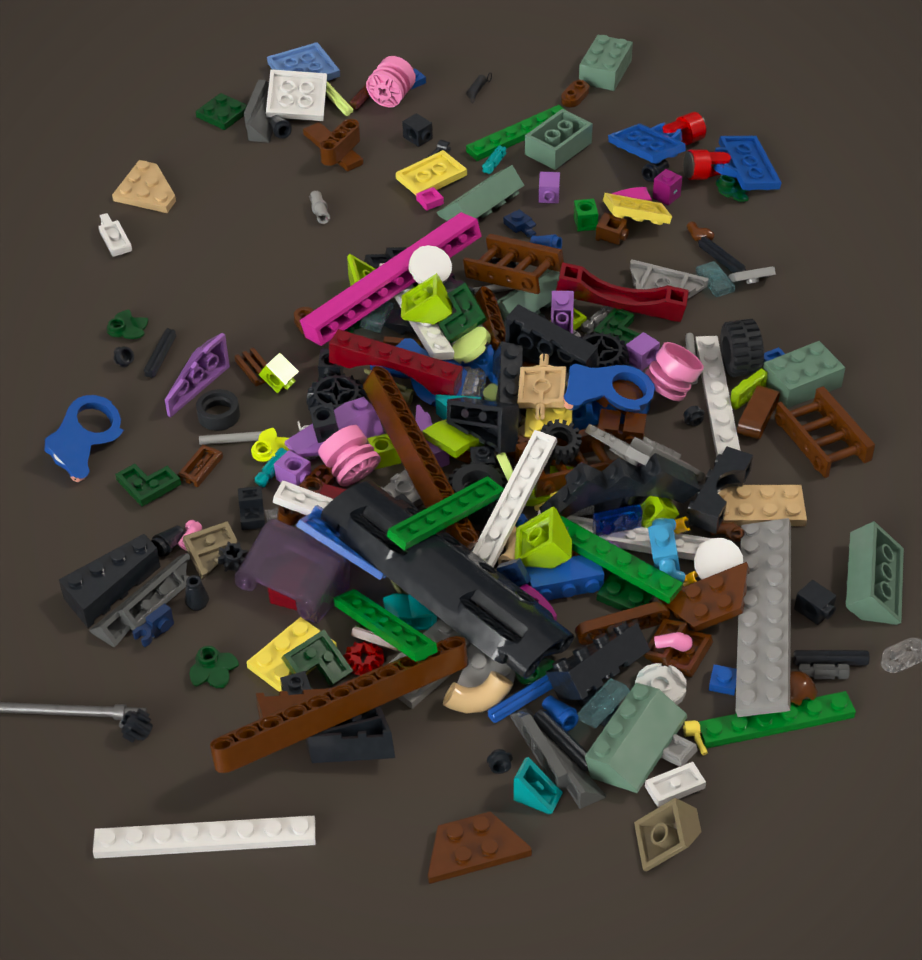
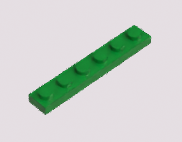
[466,105,565,161]
[387,476,504,550]
[560,515,683,604]
[333,589,438,662]
[699,691,856,749]

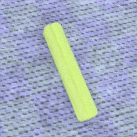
[326,82,353,116]

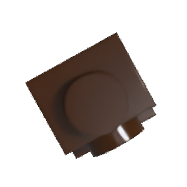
[596,212,629,245]

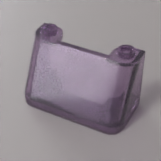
[235,519,350,624]

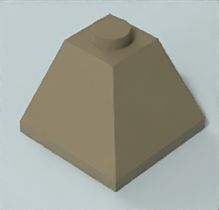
[634,798,702,872]

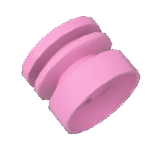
[366,56,416,107]
[645,342,704,401]
[318,425,381,487]

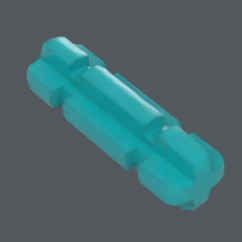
[482,145,506,174]
[255,448,287,488]

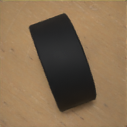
[196,389,240,431]

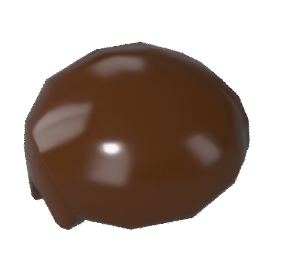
[790,671,818,705]

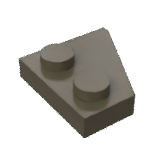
[182,521,237,579]

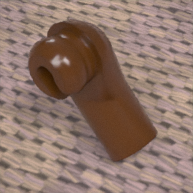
[687,221,714,241]
[710,522,744,542]

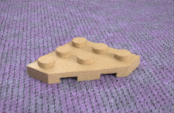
[112,160,176,213]

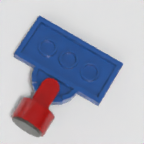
[608,112,707,164]
[683,136,782,191]

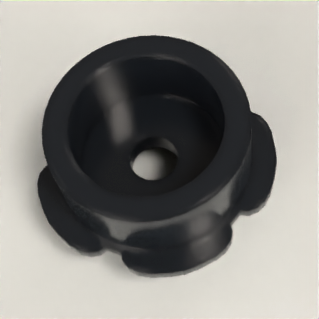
[113,346,134,368]
[683,406,705,426]
[486,749,513,774]

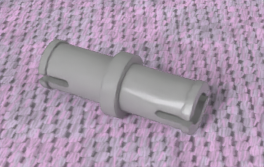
[309,191,330,224]

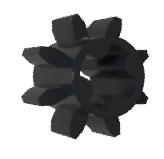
[218,541,248,573]
[119,708,153,743]

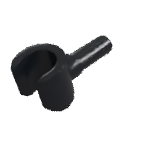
[426,140,451,158]

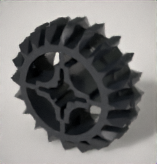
[580,331,630,368]
[306,373,367,412]

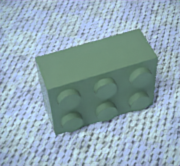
[579,35,633,91]
[525,109,593,170]
[763,341,845,409]

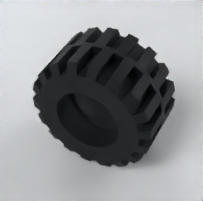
[720,318,764,377]
[448,462,507,524]

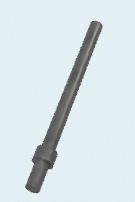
[0,702,147,720]

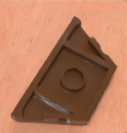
[658,562,750,632]
[428,811,532,884]

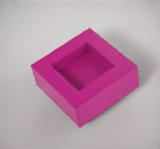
[416,187,444,211]

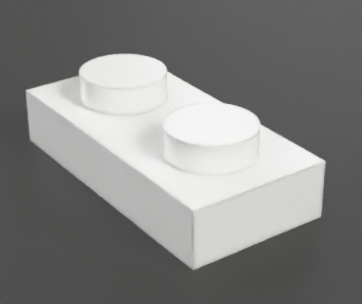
[645,762,706,807]

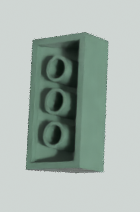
[437,165,525,221]
[497,269,560,320]
[846,521,904,625]
[585,682,687,793]

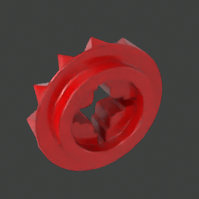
[343,640,384,675]

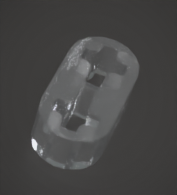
[462,368,486,399]
[881,638,922,673]

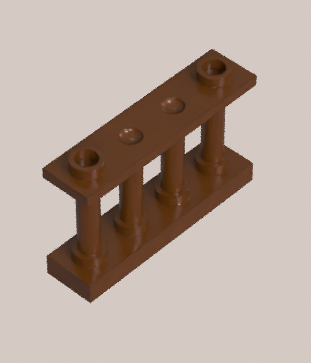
[463,234,564,294]
[775,386,875,478]
[515,426,624,498]

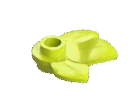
[251,428,289,462]

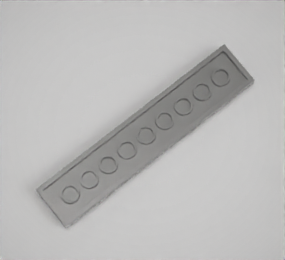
[735,518,791,717]

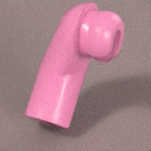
[177,520,202,551]
[654,632,692,652]

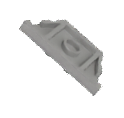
[630,259,709,299]
[457,611,521,687]

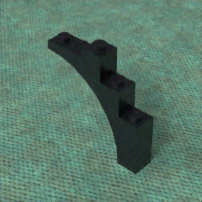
[539,453,700,518]

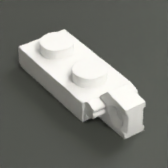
[99,213,132,257]

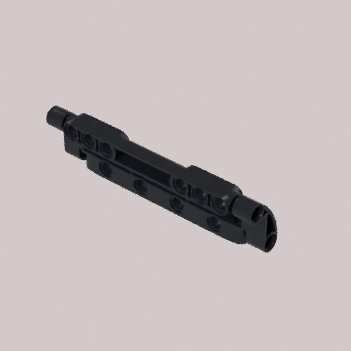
[320,481,575,679]

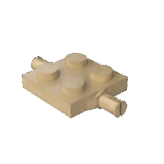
[517,354,567,420]

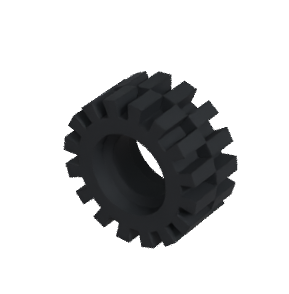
[540,419,582,465]

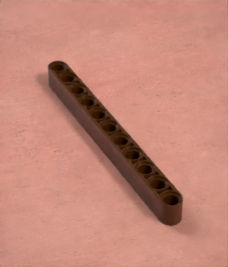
[363,366,478,551]
[210,636,468,773]

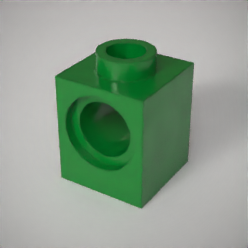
[573,199,598,232]

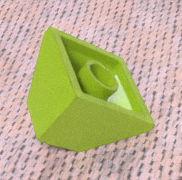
[401,273,452,324]
[515,506,572,569]

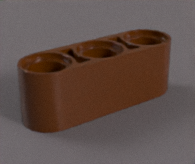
[320,119,360,166]
[737,385,780,440]

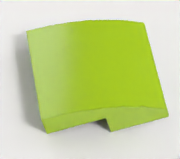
[422,419,485,458]

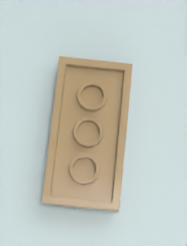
[718,485,807,526]

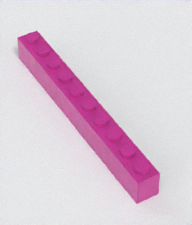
[300,212,482,346]

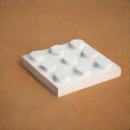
[266,70,327,121]

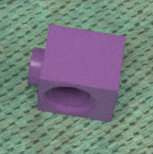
[539,172,560,203]
[626,332,660,371]
[274,450,311,486]

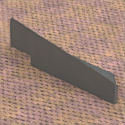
[244,80,272,143]
[89,553,190,647]
[510,708,606,809]

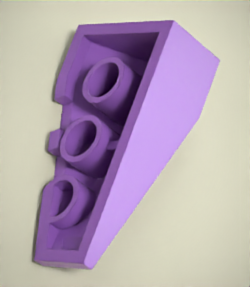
[165,333,230,417]
[285,397,385,457]

